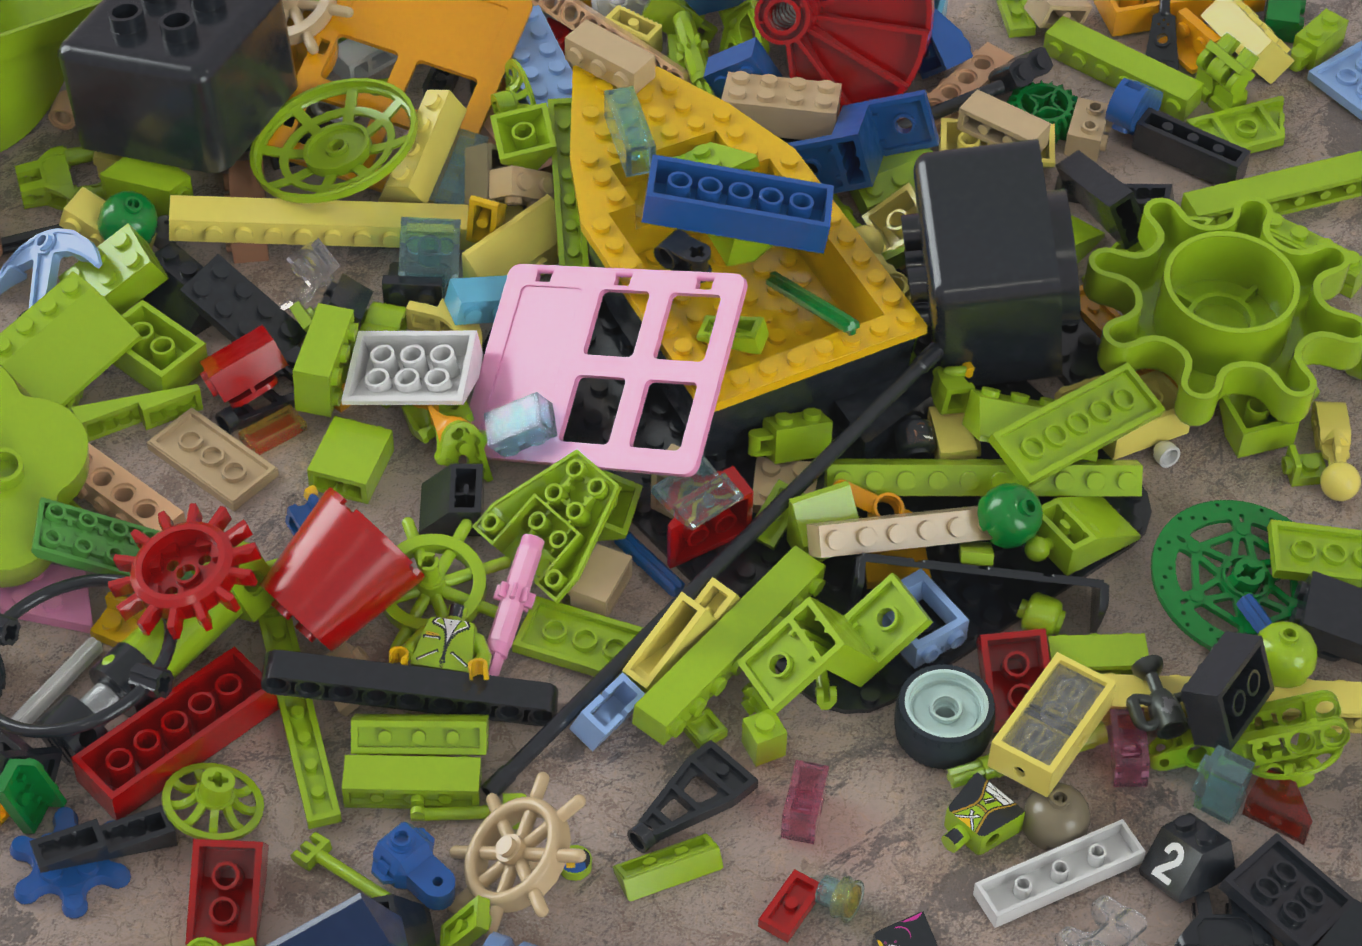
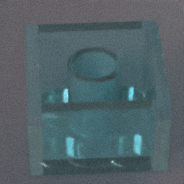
[398,217,461,287]

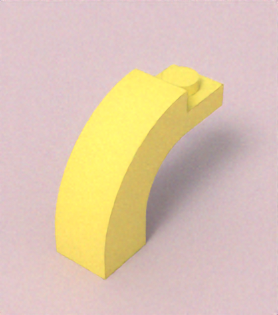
[406,298,484,358]

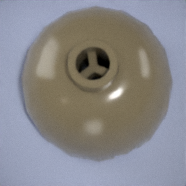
[1022,782,1090,850]

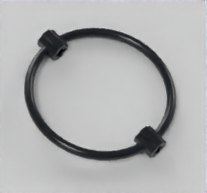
[0,574,177,738]

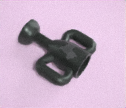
[1126,655,1189,740]

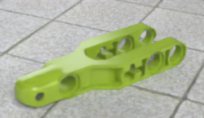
[1145,690,1350,771]

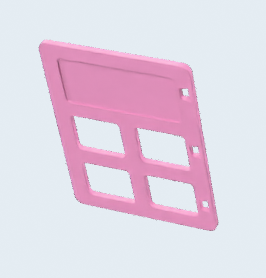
[464,264,748,477]

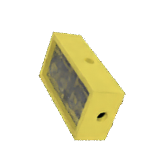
[987,652,1117,797]

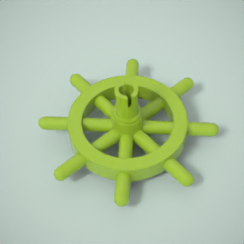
[383,517,511,649]

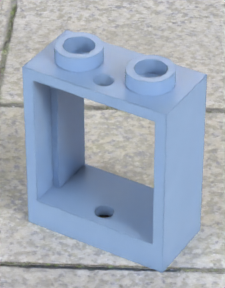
[882,569,969,669]

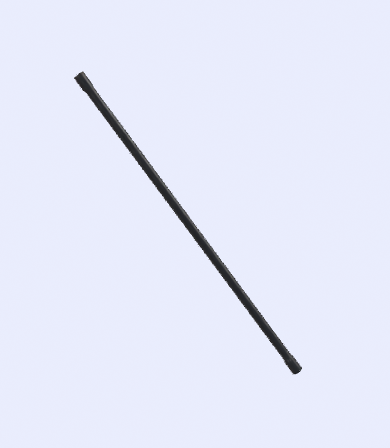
[481,342,944,797]

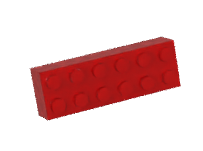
[71,646,279,820]

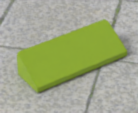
[613,833,723,901]

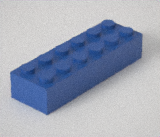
[641,154,834,254]

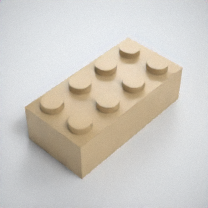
[721,71,842,140]

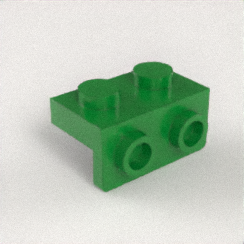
[0,758,67,834]

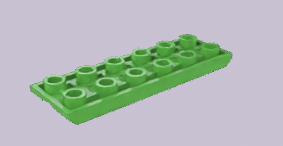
[31,497,193,580]

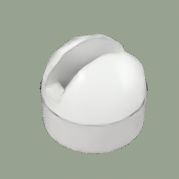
[1153,440,1180,468]

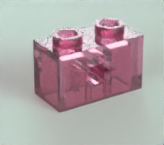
[1108,708,1150,787]
[780,760,829,845]

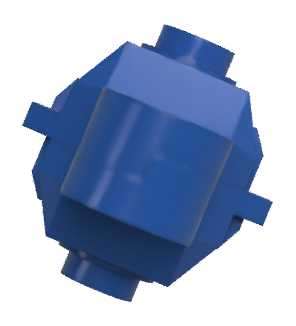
[371,822,455,910]

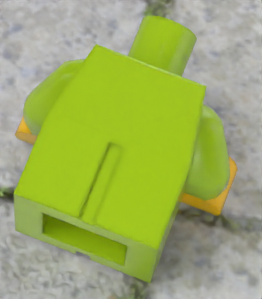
[931,362,975,415]

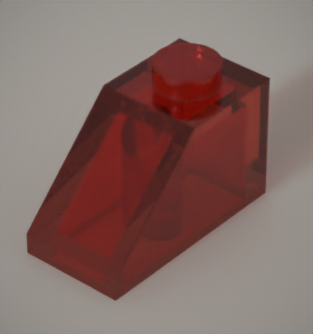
[1242,769,1313,845]

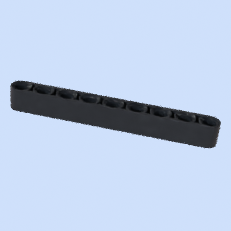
[261,650,558,726]

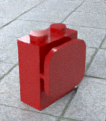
[199,324,288,408]

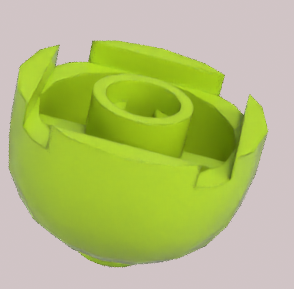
[1257,621,1317,688]

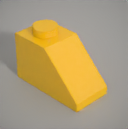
[466,195,507,243]

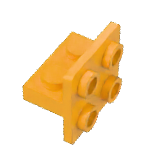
[1158,8,1221,74]

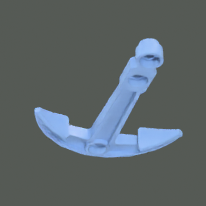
[0,228,102,308]

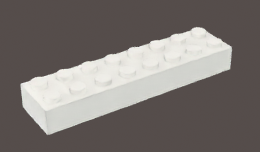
[973,819,1146,928]

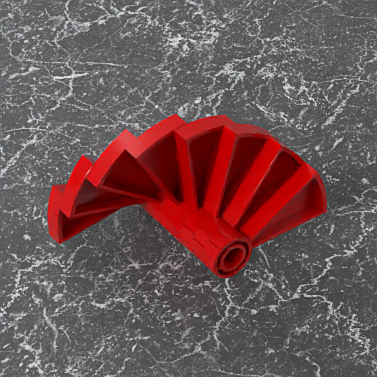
[754,0,935,114]

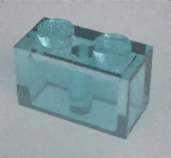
[484,392,557,457]
[1192,745,1255,825]

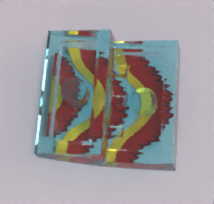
[651,456,744,530]

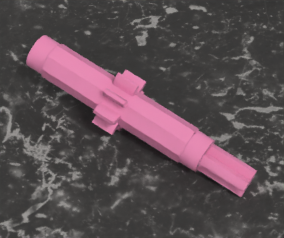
[487,534,545,676]

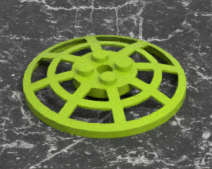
[249,78,418,203]

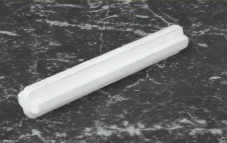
[11,637,103,736]

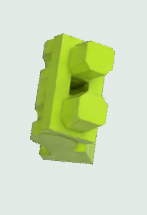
[1195,32,1259,112]

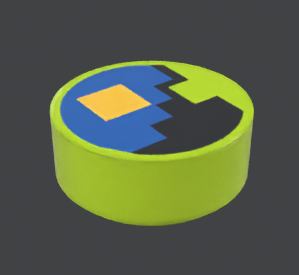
[561,845,592,881]

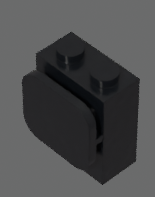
[1289,571,1362,665]

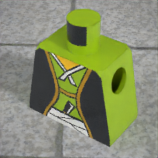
[941,772,1025,855]

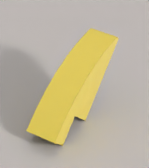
[622,577,741,690]

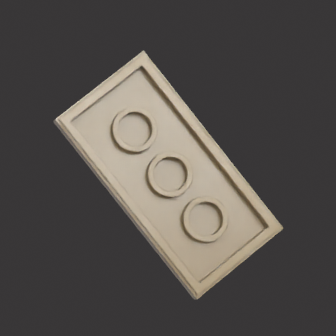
[147,407,279,511]

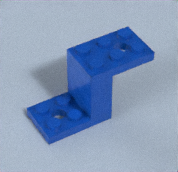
[787,89,940,194]

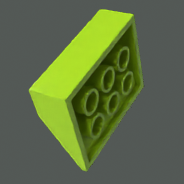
[0,271,142,406]

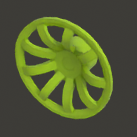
[491,59,536,114]
[1244,727,1343,788]
[161,763,264,840]

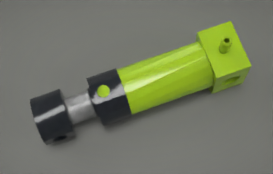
[35,541,274,768]

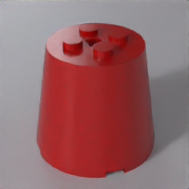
[259,487,426,652]

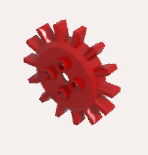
[108,503,262,639]

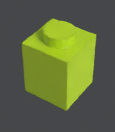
[741,709,787,767]

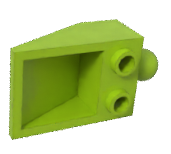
[1024,496,1141,576]

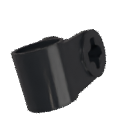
[653,229,712,283]

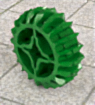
[1007,80,1078,144]

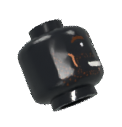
[894,415,937,459]

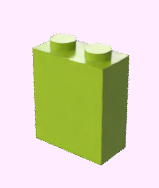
[307,416,394,504]

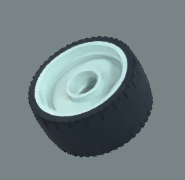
[894,664,995,770]

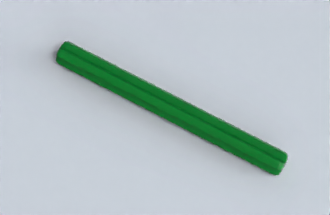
[766,271,860,336]

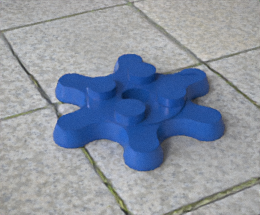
[9,807,131,918]

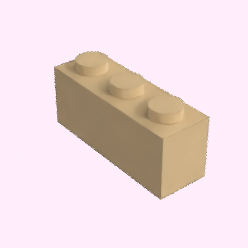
[565,19,655,96]
[957,89,1051,151]

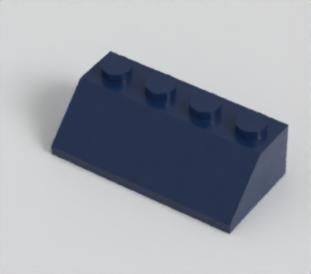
[265,892,408,946]

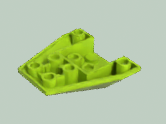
[472,449,622,604]

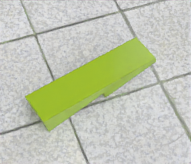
[71,384,203,442]

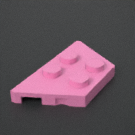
[0,564,94,633]

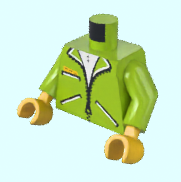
[388,604,492,680]

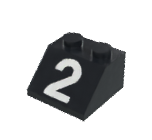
[1139,813,1236,903]

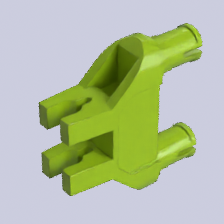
[14,145,104,211]

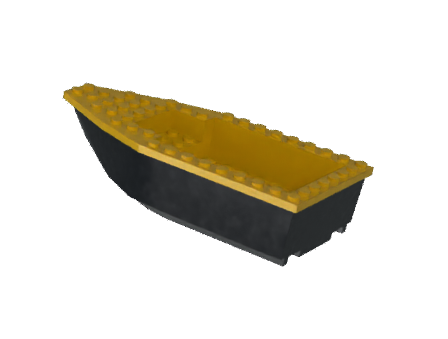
[570,65,928,462]

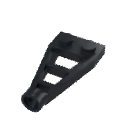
[215,345,301,434]
[627,740,758,853]

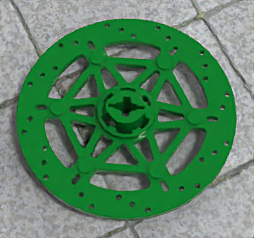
[1151,500,1298,651]

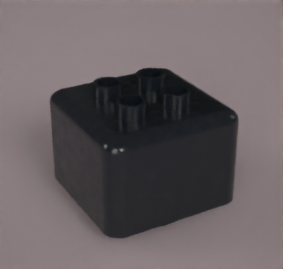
[58,0,298,173]
[901,139,1081,387]

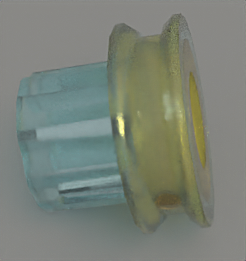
[815,875,865,923]

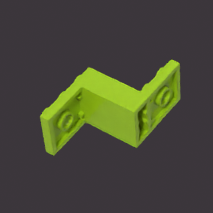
[737,573,933,713]

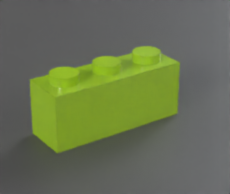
[1047,633,1149,675]

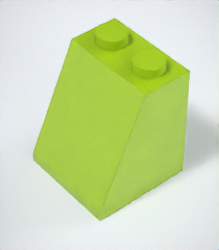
[100,157,194,217]

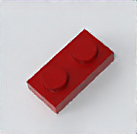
[758,869,824,943]

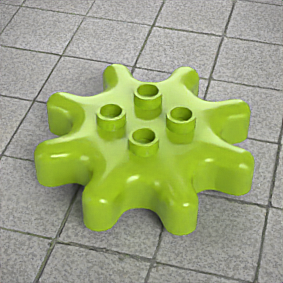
[1083,196,1362,426]

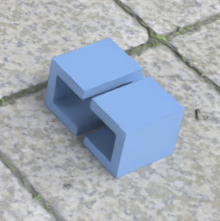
[569,673,645,752]

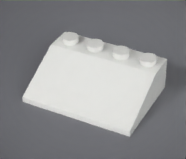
[341,330,484,405]

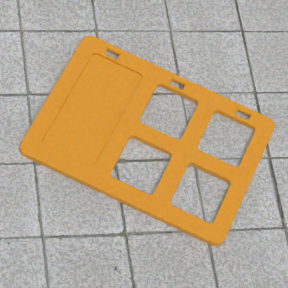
[267,0,533,204]

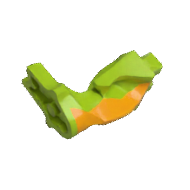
[401,401,493,482]

